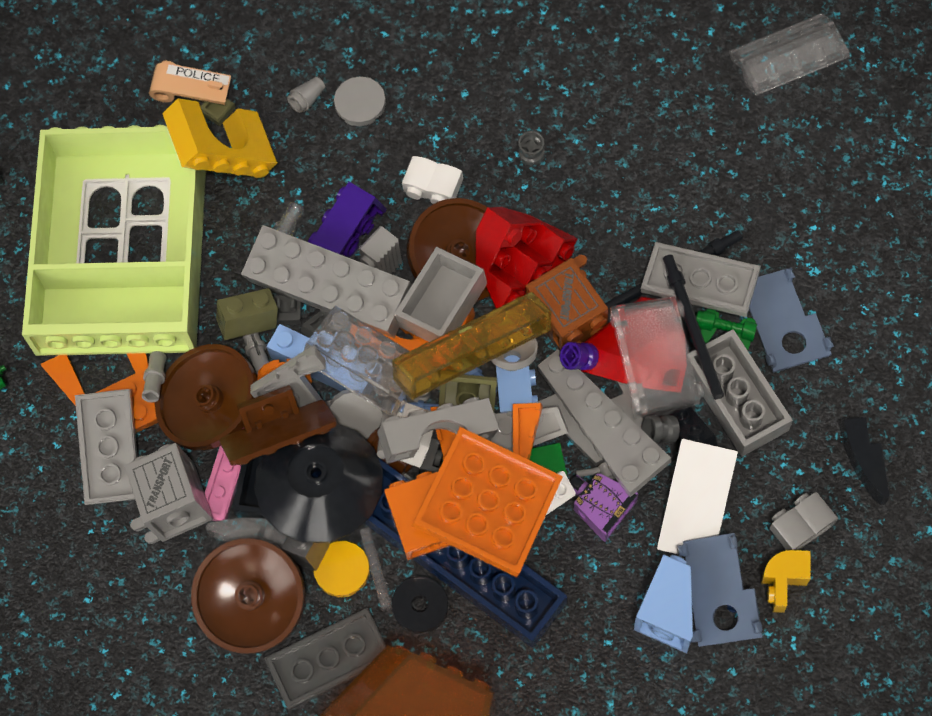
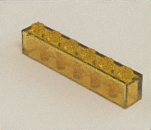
[392,292,551,400]

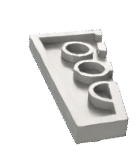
[487,405,569,452]

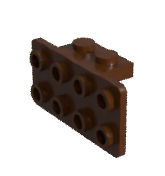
[219,385,337,466]

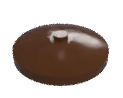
[407,198,490,303]
[155,344,257,451]
[191,538,306,654]

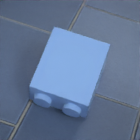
[634,555,693,653]

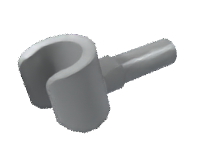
[576,462,615,480]

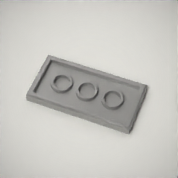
[641,242,761,317]
[75,389,137,505]

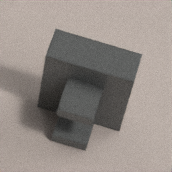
[274,295,302,324]

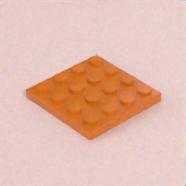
[412,427,563,577]

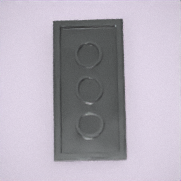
[264,607,393,711]

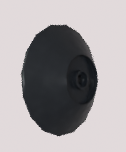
[255,424,383,543]

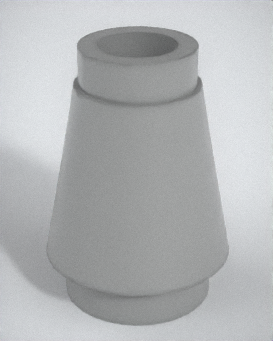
[287,77,325,113]

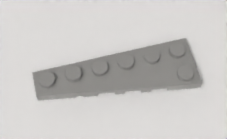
[538,349,671,497]

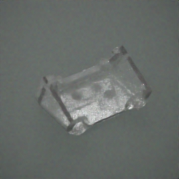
[609,296,704,420]

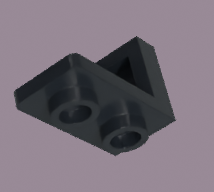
[670,406,718,447]

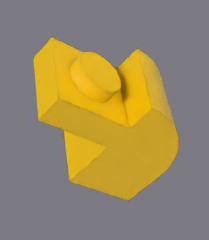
[761,550,810,613]

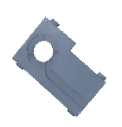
[749,267,834,373]
[677,533,763,647]

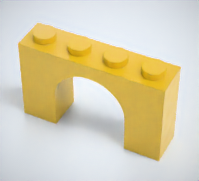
[162,98,277,178]

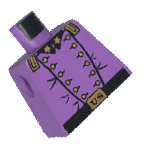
[570,473,638,542]

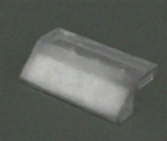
[729,13,850,95]

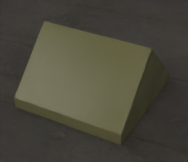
[439,373,497,412]

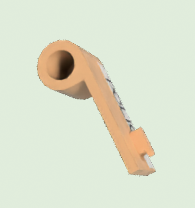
[149,61,231,105]

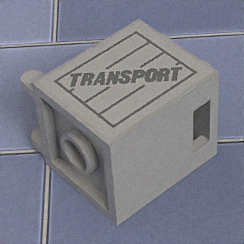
[124,443,214,544]

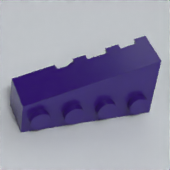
[308,182,387,257]

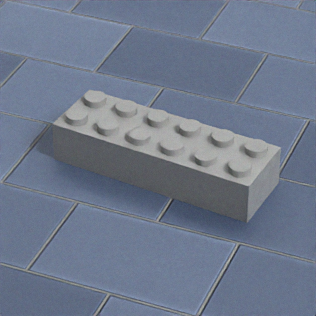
[241,225,412,338]

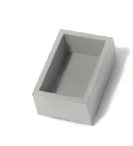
[394,247,487,350]

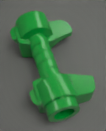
[696,308,757,351]

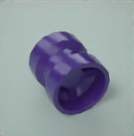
[560,342,599,370]

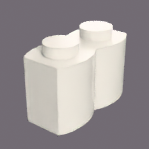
[402,156,463,204]

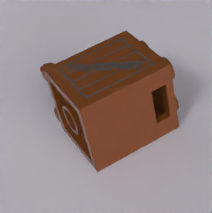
[526,255,608,351]

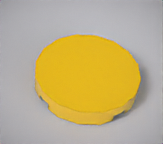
[314,541,370,598]

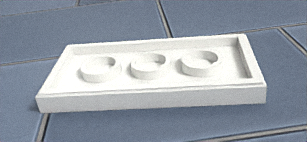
[657,439,738,554]

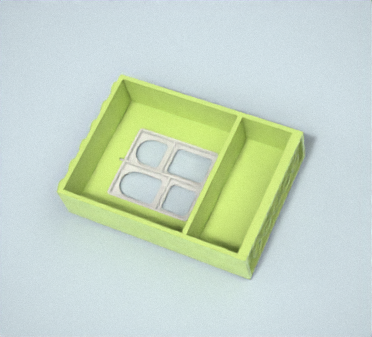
[22,125,206,356]

